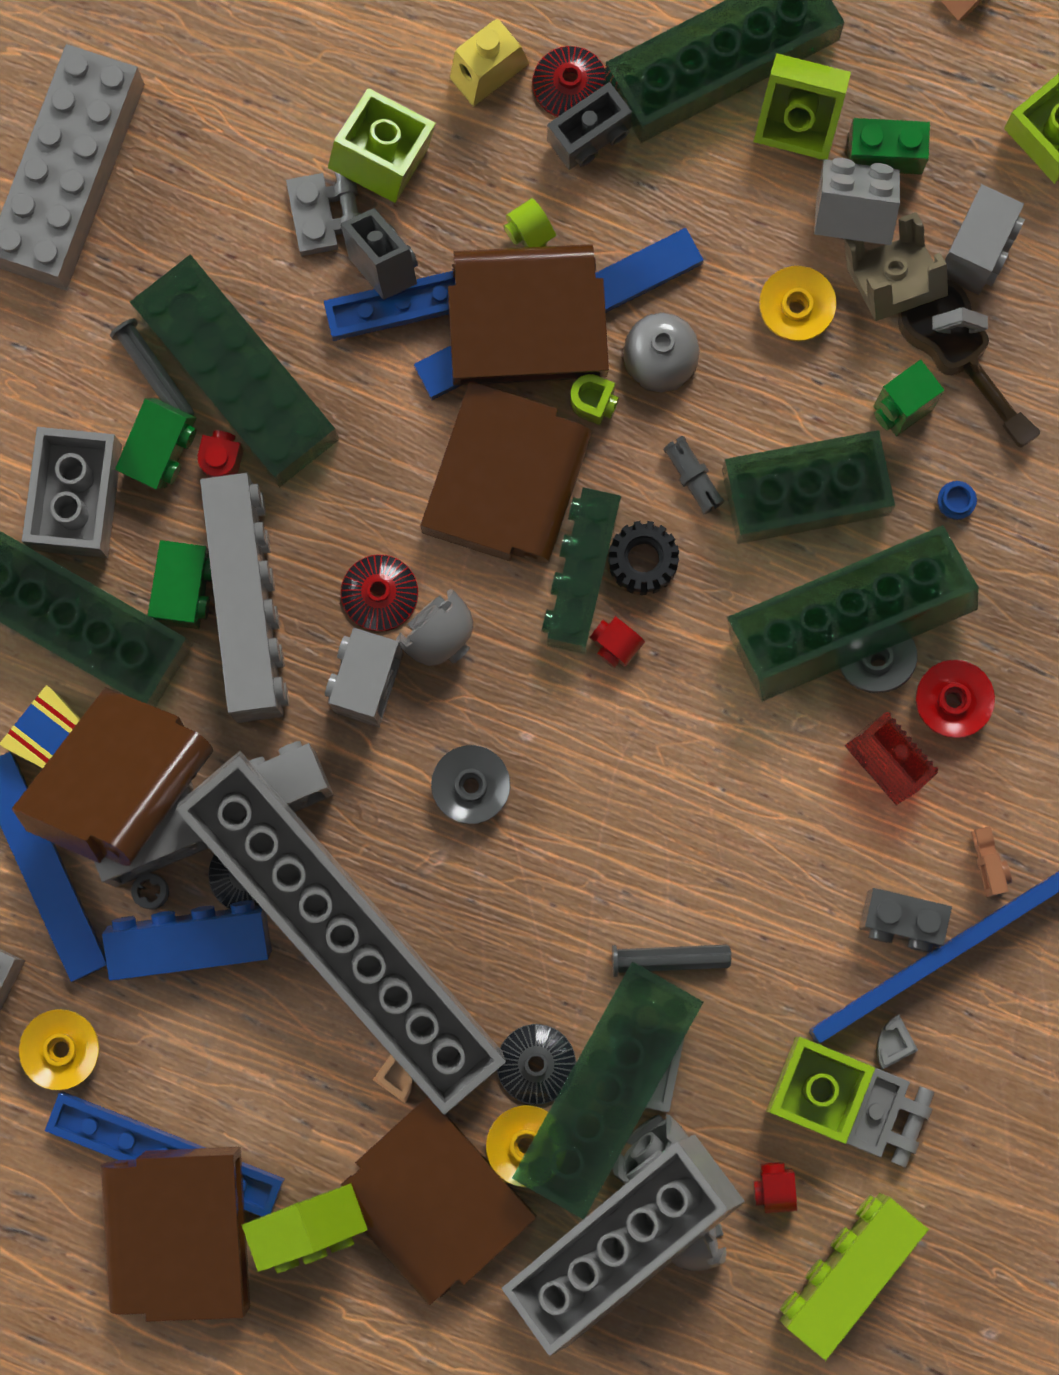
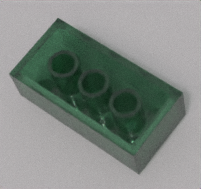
[722,430,895,544]

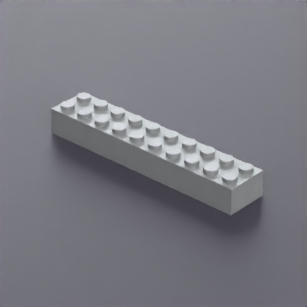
[176,751,506,1114]

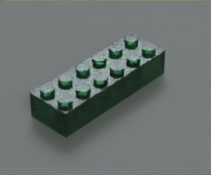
[605,0,844,143]
[130,254,339,487]
[727,525,979,702]
[0,531,193,707]
[512,961,704,1219]

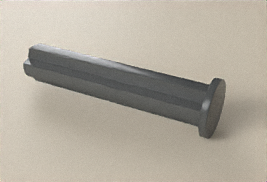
[110,318,195,416]
[612,944,732,977]

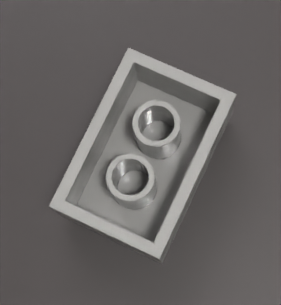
[22,427,122,558]

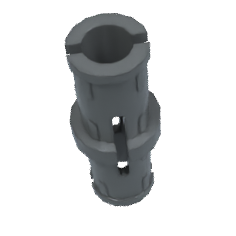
[663,436,725,514]

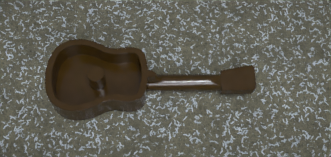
[898,280,1040,448]

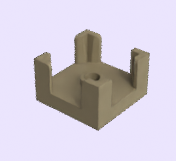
[844,212,948,321]

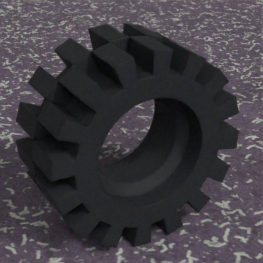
[608,521,679,595]

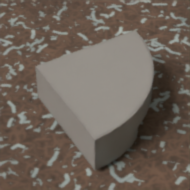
[932,307,988,334]
[877,1015,918,1069]

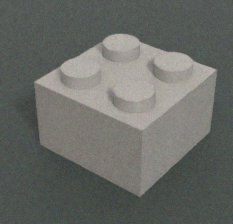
[814,158,900,245]
[945,184,1025,295]
[325,627,403,728]

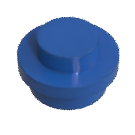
[937,481,977,520]

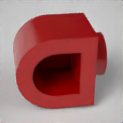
[197,430,244,478]
[589,616,645,668]
[753,1162,797,1214]

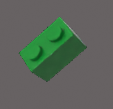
[847,118,930,175]
[873,359,945,437]
[114,398,197,489]
[147,540,212,629]

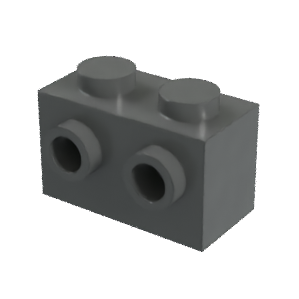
[547,82,632,170]
[341,208,418,300]
[859,888,952,953]

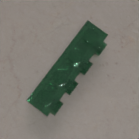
[541,487,621,654]

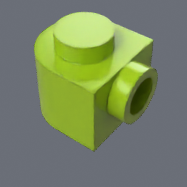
[504,198,557,247]
[570,374,619,425]

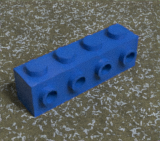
[102,900,272,981]

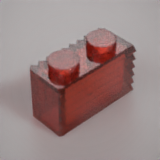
[844,712,938,805]

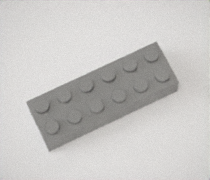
[0,44,145,291]
[200,473,289,723]
[94,741,334,887]
[501,1134,745,1356]

